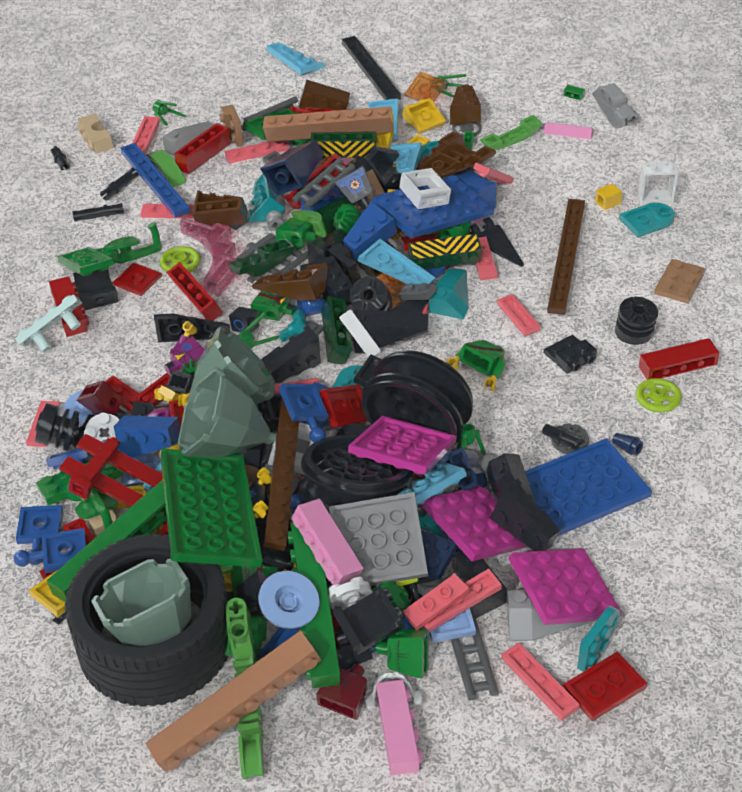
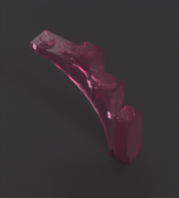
[180,218,238,296]

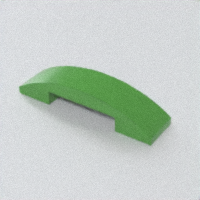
[480,115,542,150]
[146,149,186,187]
[291,210,327,238]

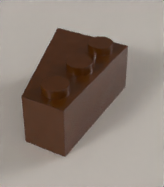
[298,79,350,110]
[192,190,248,228]

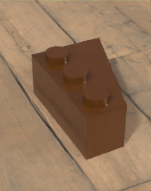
[450,84,481,125]

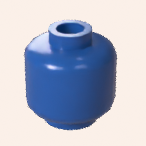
[297,295,325,316]

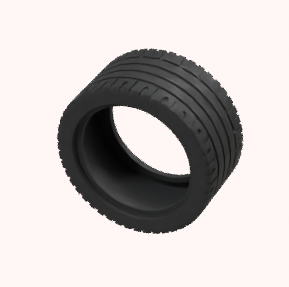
[65,534,228,707]

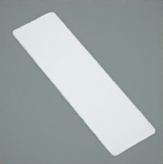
[339,310,381,357]

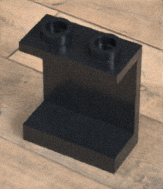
[366,146,401,189]
[73,269,119,311]

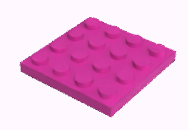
[348,416,457,474]
[421,487,528,561]
[508,548,622,625]

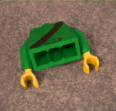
[447,340,505,391]

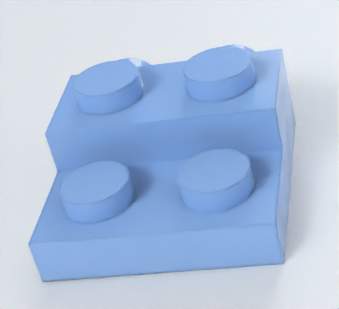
[429,608,476,643]

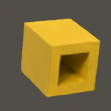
[595,183,622,210]

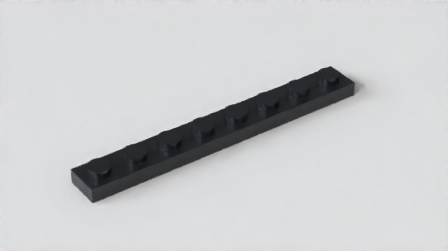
[342,36,401,100]

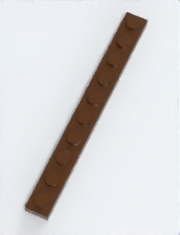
[547,198,585,315]
[263,396,299,551]

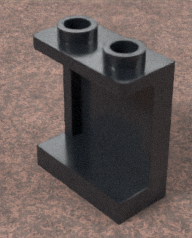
[332,584,405,655]

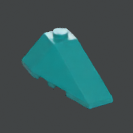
[248,173,285,223]
[429,267,469,320]

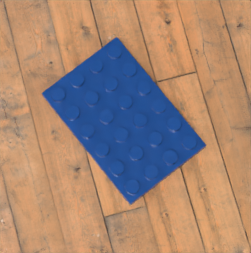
[372,175,494,238]
[525,438,652,536]

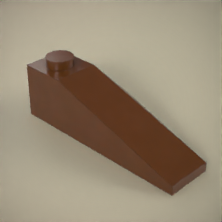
[252,263,328,302]

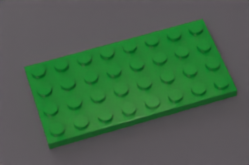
[160,448,262,567]

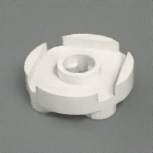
[84,413,119,441]
[328,577,373,611]

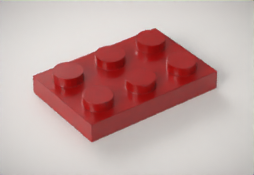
[319,384,369,429]
[563,651,647,722]

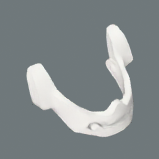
[364,669,422,710]

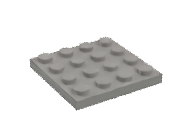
[329,492,428,586]

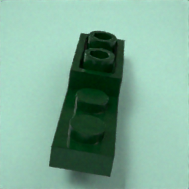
[229,239,295,277]

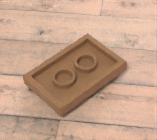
[654,259,705,304]

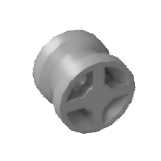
[266,211,284,231]

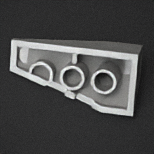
[162,121,215,156]
[507,590,595,641]

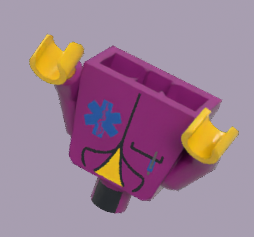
[164,321,205,376]

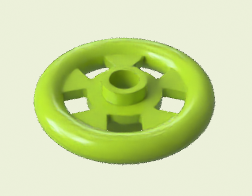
[159,246,201,272]
[635,378,682,413]

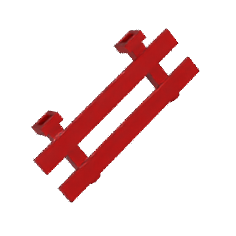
[59,433,169,535]

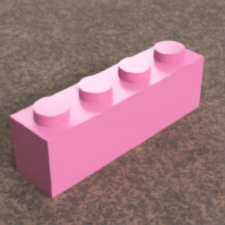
[292,499,364,585]
[376,679,423,776]

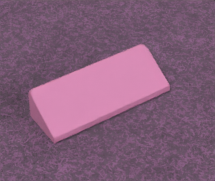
[544,122,593,139]

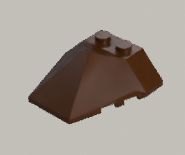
[416,131,496,178]

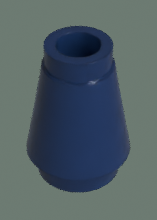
[612,433,643,456]

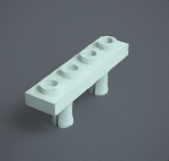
[15,294,82,352]

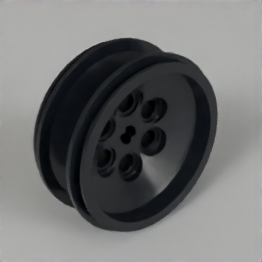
[362,350,474,443]
[299,435,414,514]

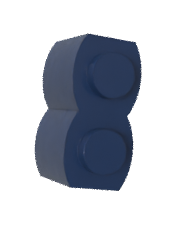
[449,448,487,491]

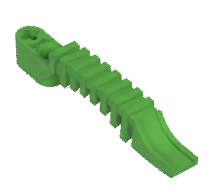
[226,598,264,779]

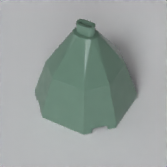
[183,326,275,409]
[178,367,277,457]
[91,559,191,646]

